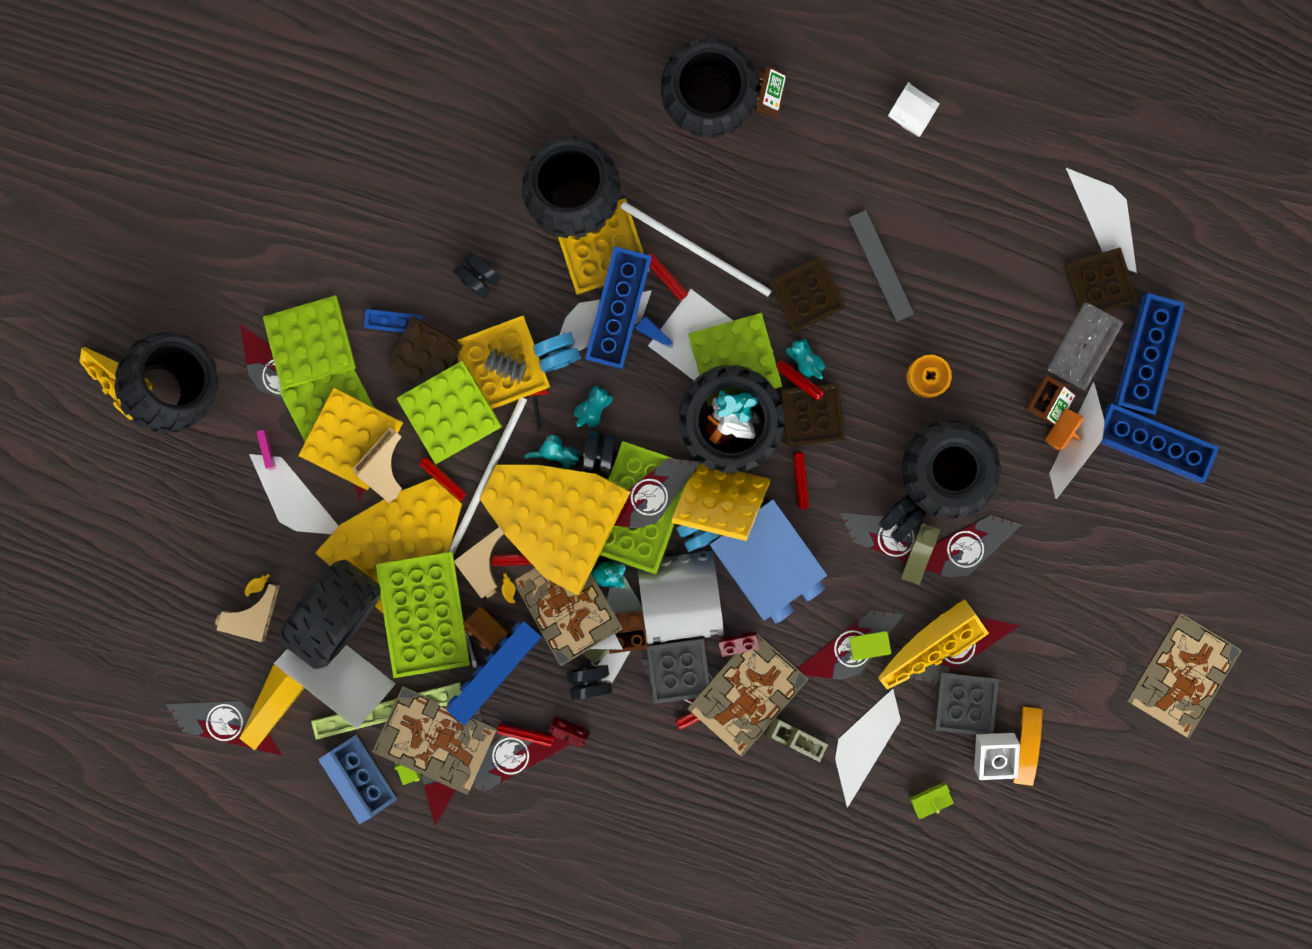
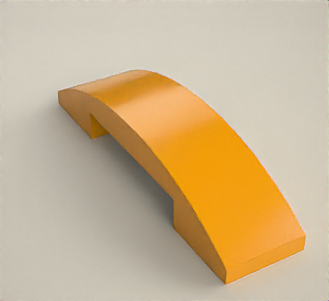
[1013,706,1042,786]

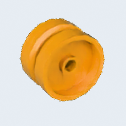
[906,355,952,398]

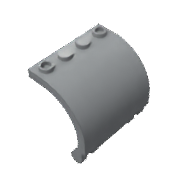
[637,551,724,645]

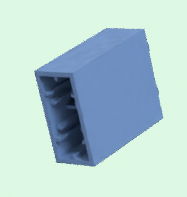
[709,500,827,624]

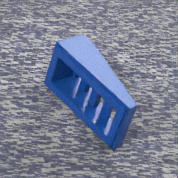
[635,317,674,348]

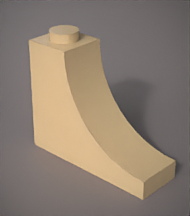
[352,427,402,503]
[454,527,505,599]
[215,584,280,642]

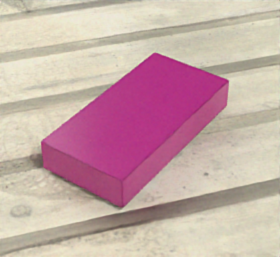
[257,430,276,470]

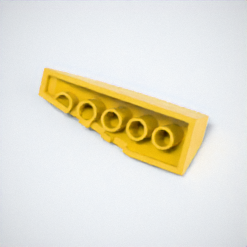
[878,599,989,689]
[240,649,304,750]

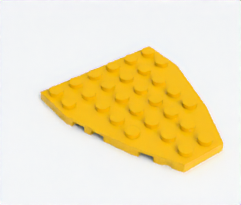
[480,465,630,595]
[316,478,462,613]

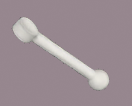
[465,631,478,668]

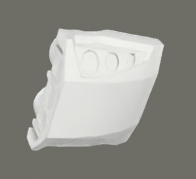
[888,82,939,137]
[711,398,755,439]

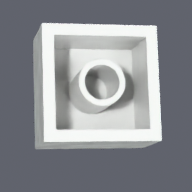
[974,733,1020,780]

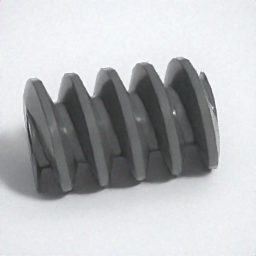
[483,348,526,384]

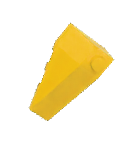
[79,347,153,420]

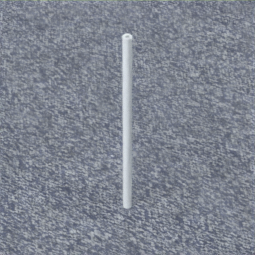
[620,202,772,297]
[448,398,527,556]

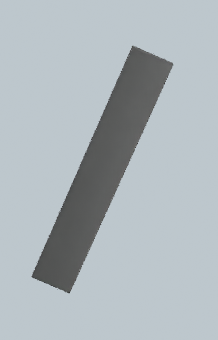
[848,210,914,322]

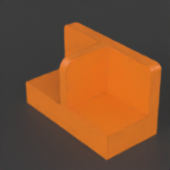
[1045,408,1084,451]
[705,415,735,444]

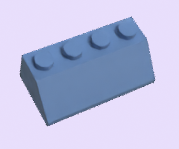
[318,735,397,824]

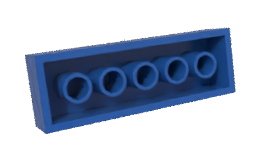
[585,246,652,369]
[1113,293,1185,416]
[1100,404,1219,483]
[447,621,542,725]

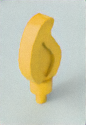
[502,573,516,603]
[245,574,271,597]

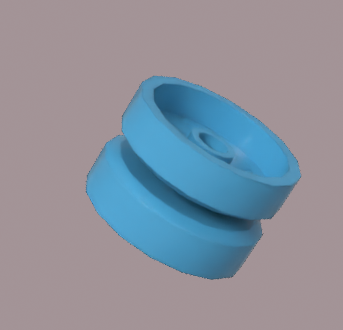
[533,332,581,373]
[676,525,721,552]

